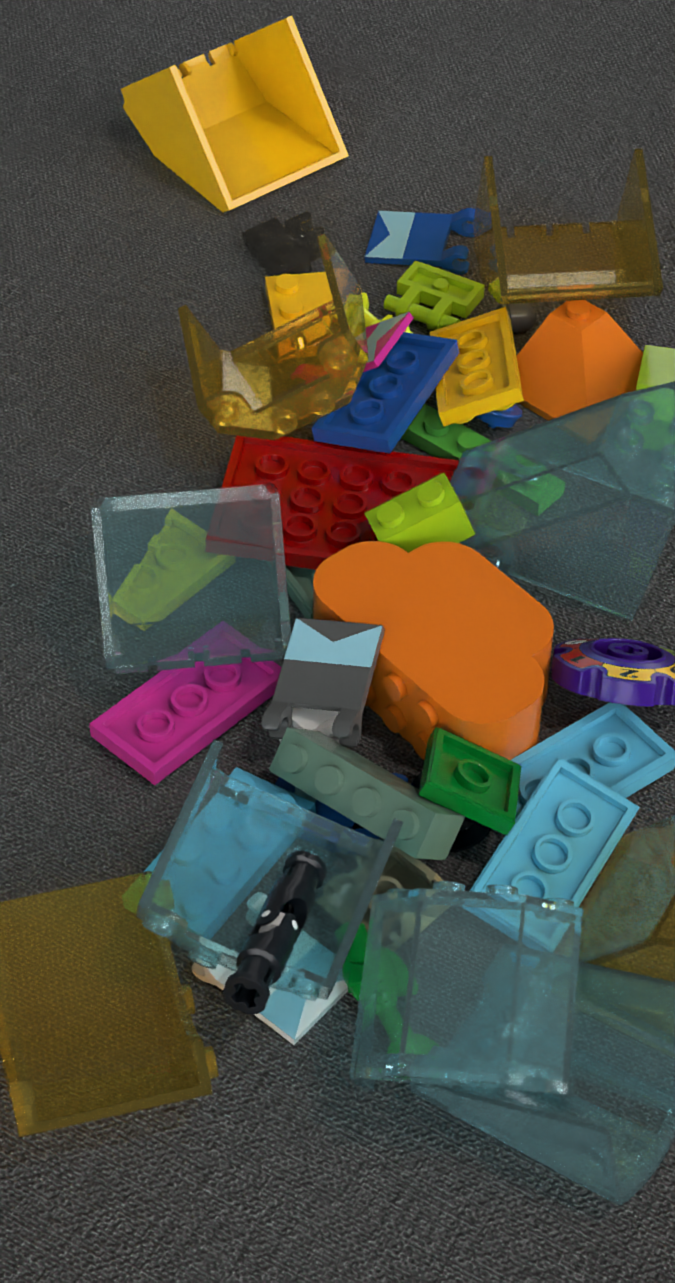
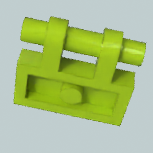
[383,260,485,331]

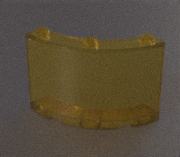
[0,871,219,1137]

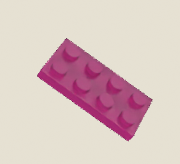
[89,626,282,785]

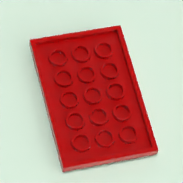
[206,430,489,570]

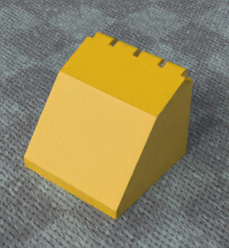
[120,15,349,212]

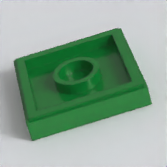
[418,727,522,835]

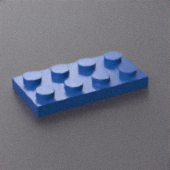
[312,332,459,454]

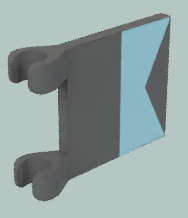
[262,618,385,747]

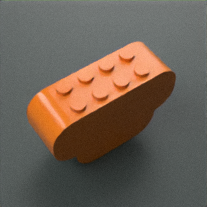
[313,541,554,760]

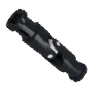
[222,850,327,1015]

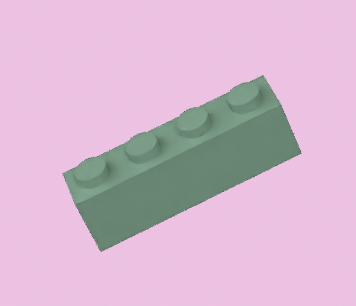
[269,727,465,860]

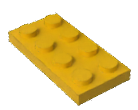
[430,307,524,427]

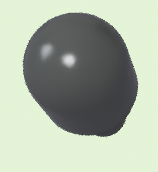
[481,301,536,333]

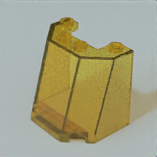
[178,234,369,440]

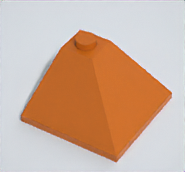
[517,295,643,445]

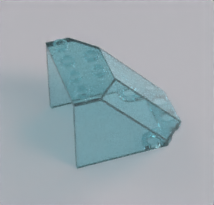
[450,381,675,621]

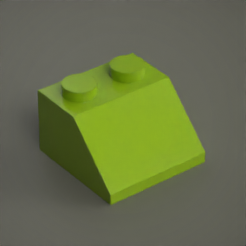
[364,472,476,553]

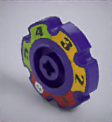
[551,638,675,706]

